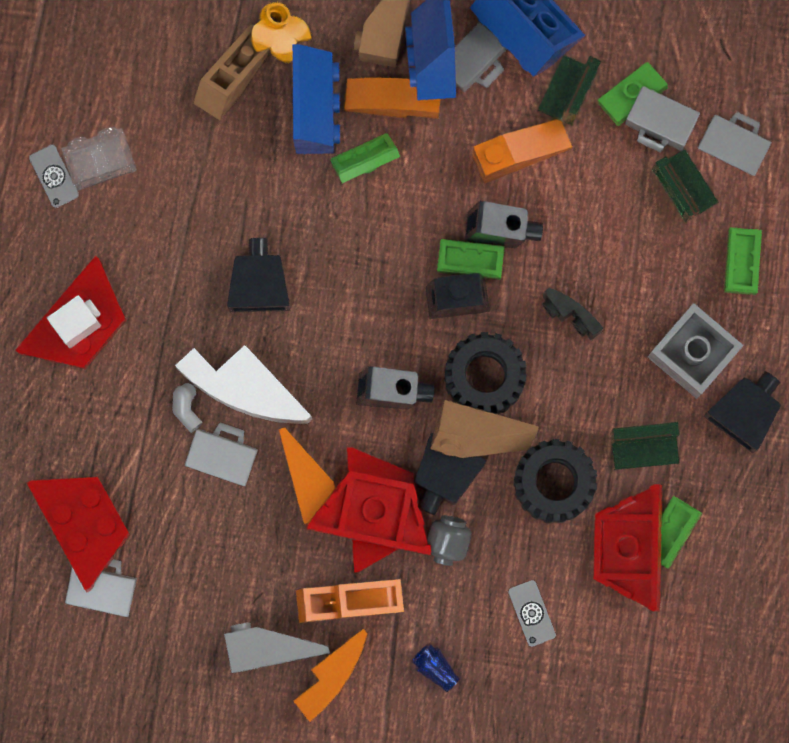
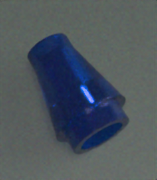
[411,643,460,692]

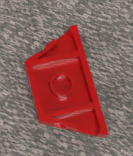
[15,256,127,369]
[347,447,414,573]
[306,471,431,555]
[27,477,130,592]
[593,484,662,612]

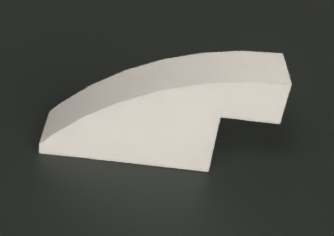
[175,345,312,424]

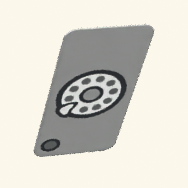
[29,145,79,208]
[508,580,556,646]

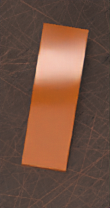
[344,78,441,119]
[296,579,404,623]
[294,629,368,722]

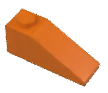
[472,119,573,184]
[279,428,335,526]

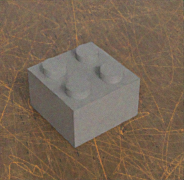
[648,303,744,399]

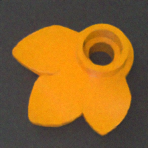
[251,3,311,63]

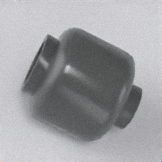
[427,515,472,566]

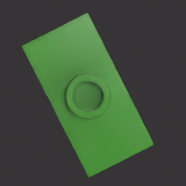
[598,62,668,126]
[330,133,400,183]
[724,227,762,295]
[437,239,505,280]
[661,496,703,569]

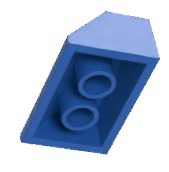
[405,0,456,100]
[470,0,585,77]
[292,44,340,154]

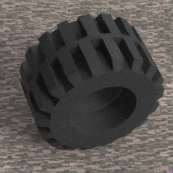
[444,332,527,415]
[513,439,597,524]

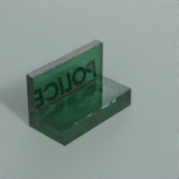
[538,55,601,126]
[652,149,719,223]
[610,422,680,470]

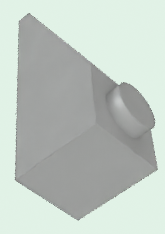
[224,622,330,673]

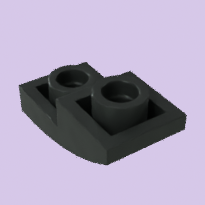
[542,288,604,340]

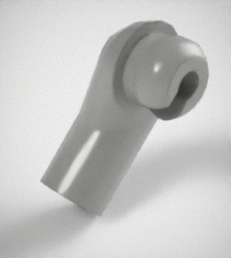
[172,383,203,433]

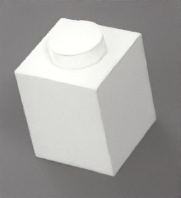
[47,295,101,348]

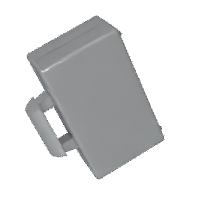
[455,23,507,92]
[625,86,700,152]
[698,112,771,176]
[185,422,258,486]
[65,559,137,617]

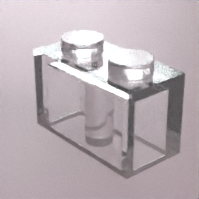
[61,127,137,191]

